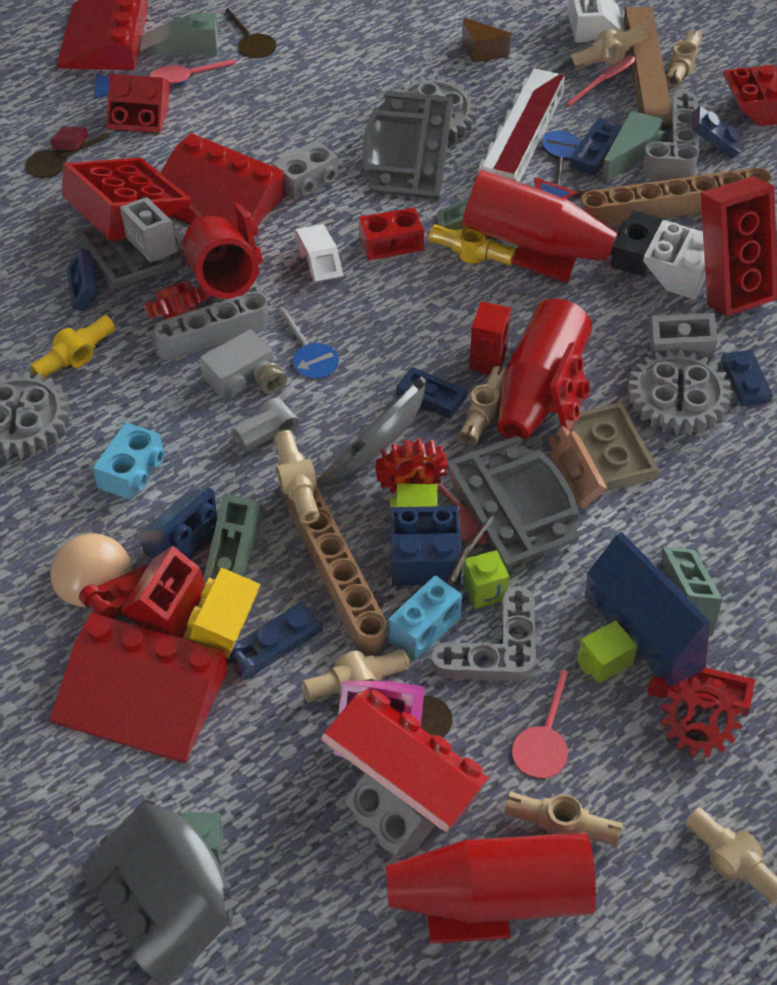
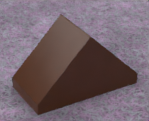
[462,18,512,63]

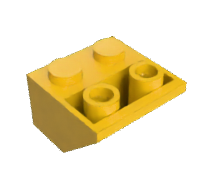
[183,567,261,658]

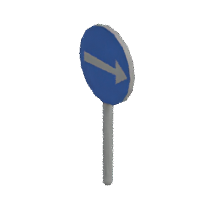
[279,307,339,380]

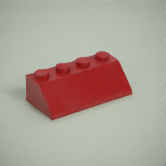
[321,689,489,833]

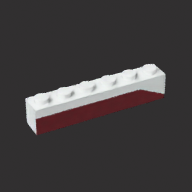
[478,68,565,182]

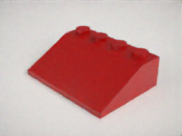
[57,0,149,70]
[160,133,285,230]
[62,158,191,241]
[49,613,227,763]

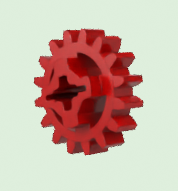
[143,280,210,320]
[375,438,448,493]
[661,676,742,758]

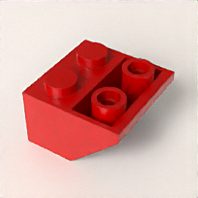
[723,64,777,126]
[106,74,170,133]
[120,546,205,639]

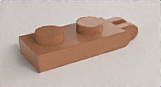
[548,426,607,509]

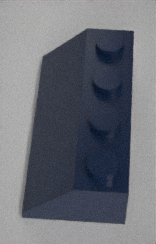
[585,532,711,687]

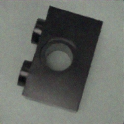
[610,210,666,277]

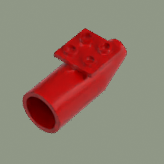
[462,169,617,283]
[182,203,263,299]
[497,299,592,441]
[386,832,596,944]

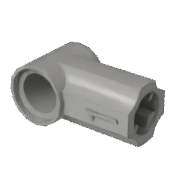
[231,398,300,452]

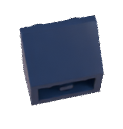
[139,487,217,560]
[390,506,462,586]

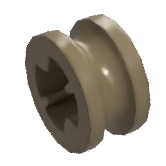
[255,363,287,394]

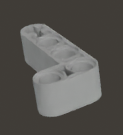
[642,91,699,180]
[153,280,269,360]

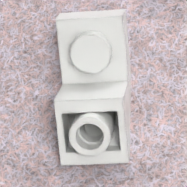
[294,224,344,283]

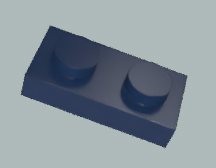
[692,106,740,158]
[66,247,98,311]
[721,350,773,406]
[396,367,467,419]

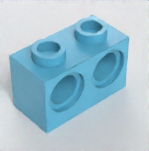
[93,422,165,500]
[388,575,462,661]

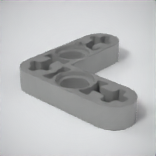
[431,586,536,681]

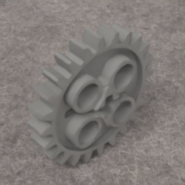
[395,75,478,142]
[627,350,732,436]
[0,372,71,459]

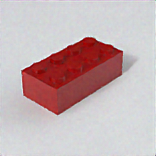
[700,176,777,317]

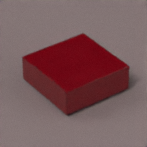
[50,126,89,151]

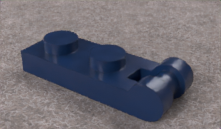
[569,118,623,175]
[225,601,323,680]

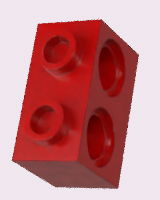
[359,207,424,261]
[469,301,511,375]

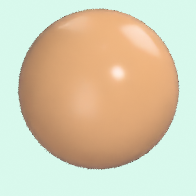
[50,533,133,607]

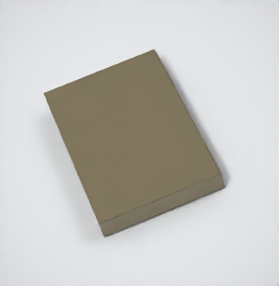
[570,402,660,492]

